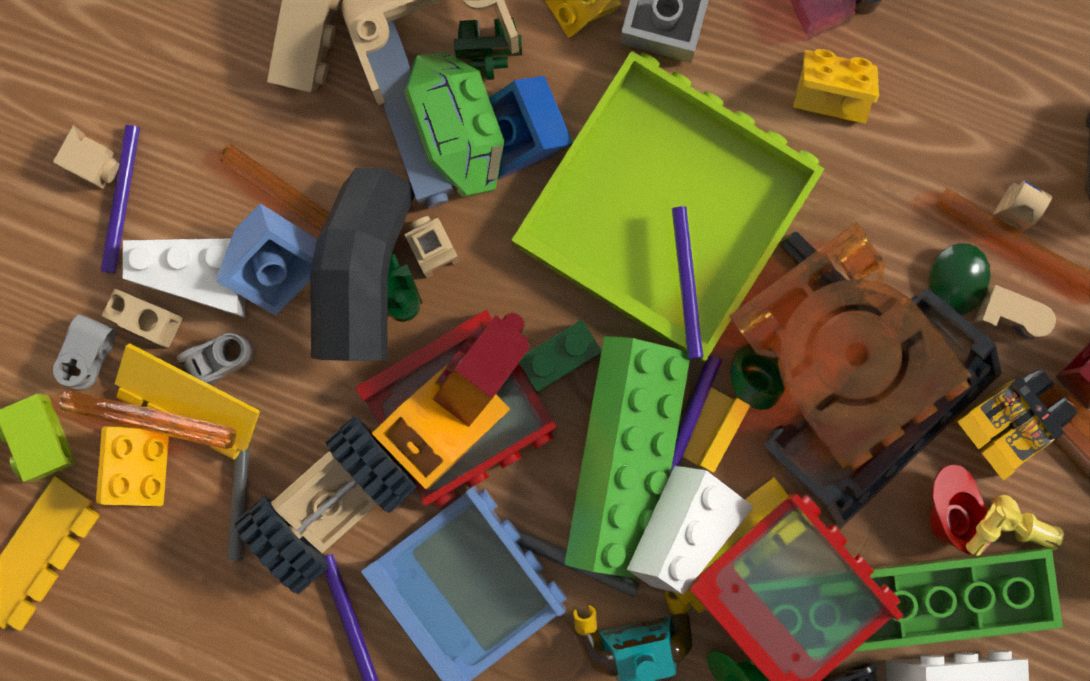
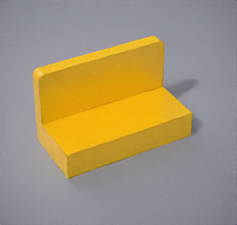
[683,387,750,473]

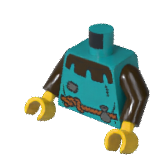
[573,590,693,681]

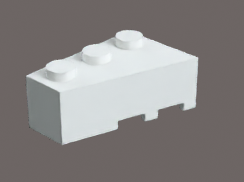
[123,238,246,319]
[627,466,753,594]
[885,650,1029,681]

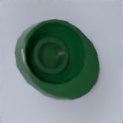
[928,243,991,315]
[730,343,787,410]

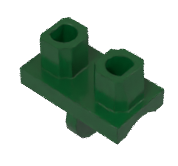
[454,17,522,80]
[387,254,423,322]

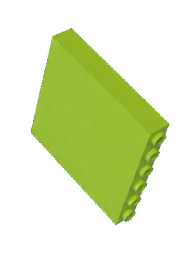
[511,51,824,363]

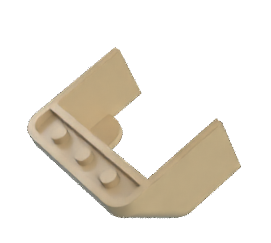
[342,0,519,105]

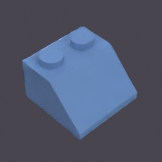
[216,203,317,316]

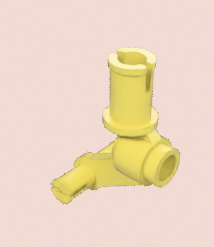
[966,495,1064,556]

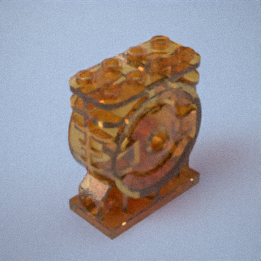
[729,222,972,470]

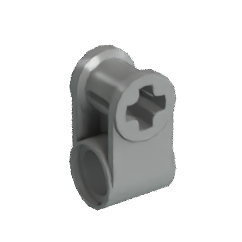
[53,315,116,391]
[176,333,255,385]

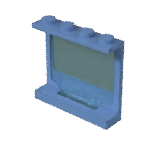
[361,486,567,681]

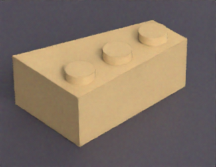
[267,0,342,92]

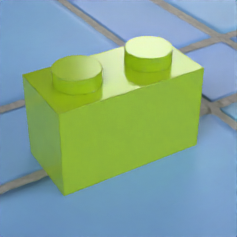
[0,394,77,482]

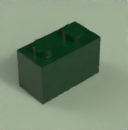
[518,320,602,394]

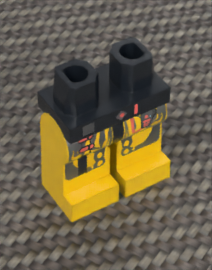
[955,368,1077,481]

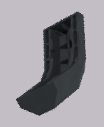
[310,168,415,361]

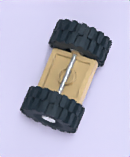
[234,415,418,594]

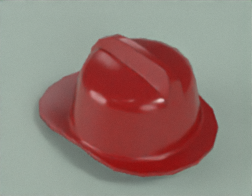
[929,464,991,555]

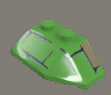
[404,52,504,197]

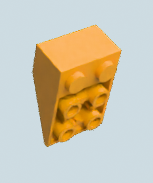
[372,362,511,489]

